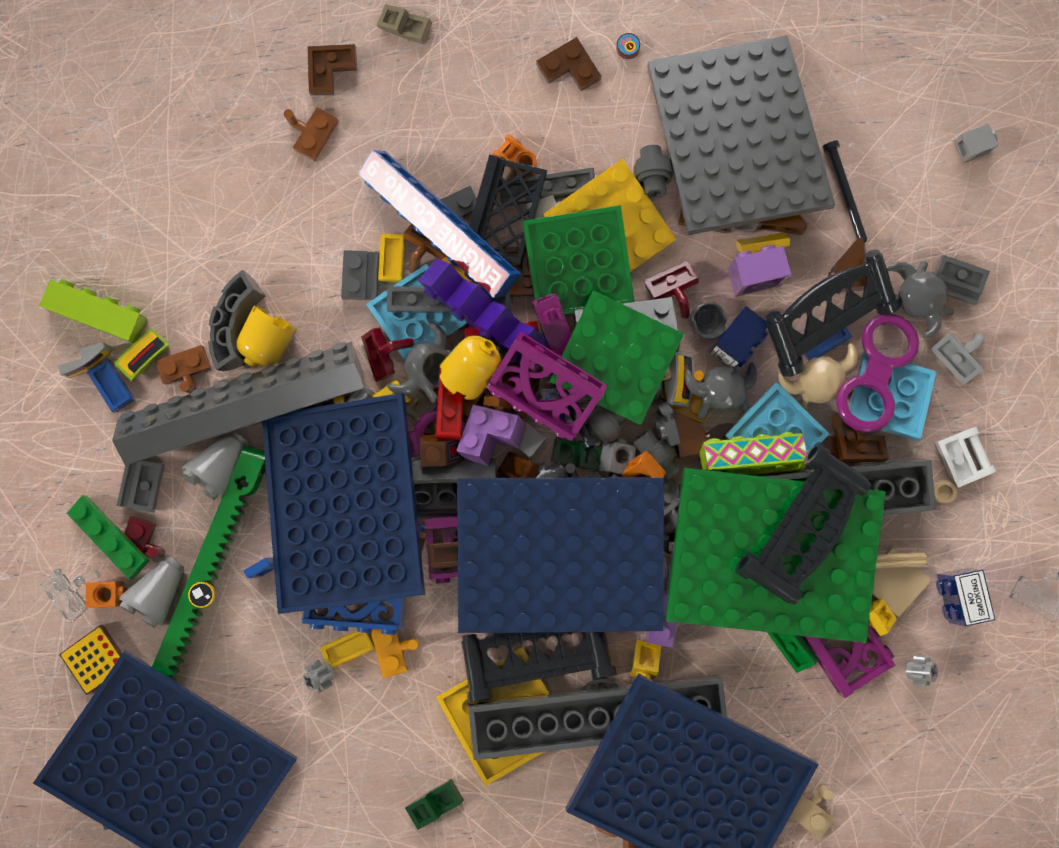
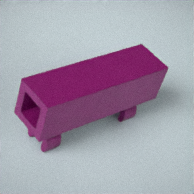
[531,293,571,356]

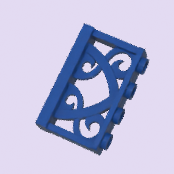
[302,598,405,635]

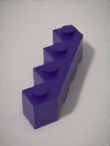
[418,258,548,364]

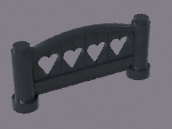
[766,250,901,377]
[735,442,871,605]
[461,632,617,703]

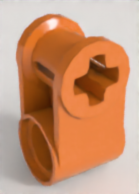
[492,135,538,178]

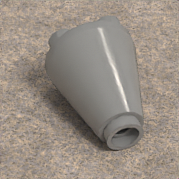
[182,431,248,501]
[119,557,184,628]

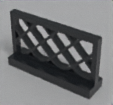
[469,154,548,265]

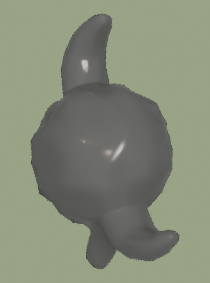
[887,261,954,338]
[387,322,453,403]
[685,362,757,420]

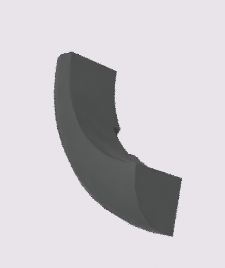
[208,270,266,371]

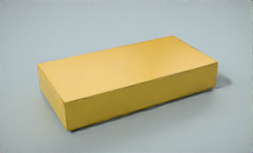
[378,233,406,283]
[736,233,790,253]
[319,630,375,669]

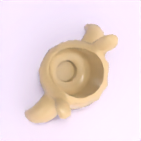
[778,343,858,411]

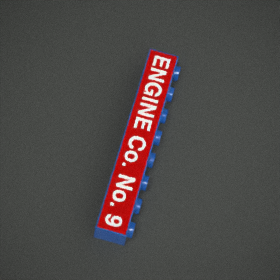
[358,150,521,298]

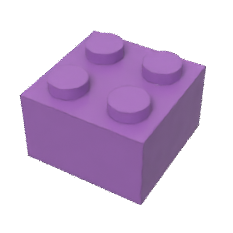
[727,245,791,297]

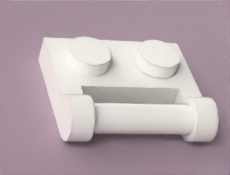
[935,426,997,488]

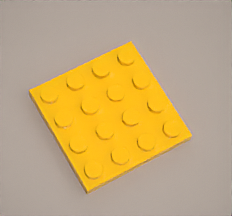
[543,158,676,272]
[436,646,550,786]

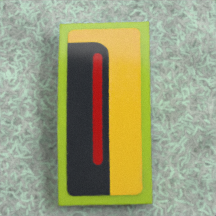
[114,328,169,382]

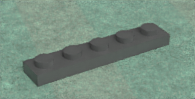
[387,286,510,313]

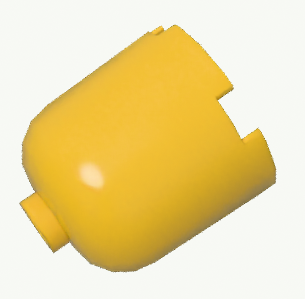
[237,305,298,368]
[439,336,501,400]

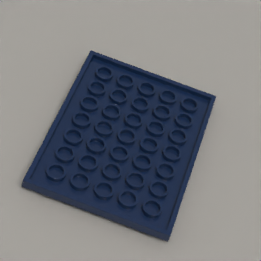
[262,393,425,614]
[457,477,664,633]
[33,650,297,848]
[565,673,819,848]

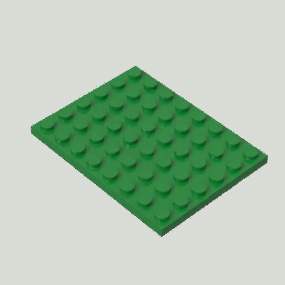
[665,467,886,643]

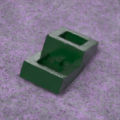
[550,437,603,471]
[405,779,464,830]

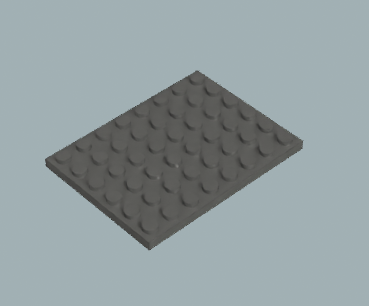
[647,35,835,235]

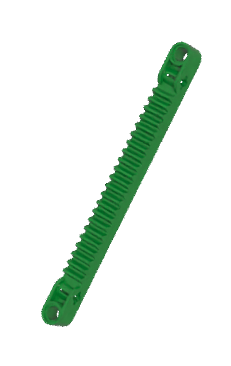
[152,445,266,681]

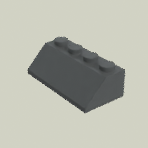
[412,458,497,516]

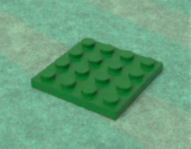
[523,205,635,315]
[550,290,684,425]

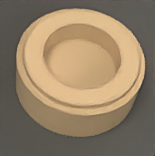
[934,480,957,505]

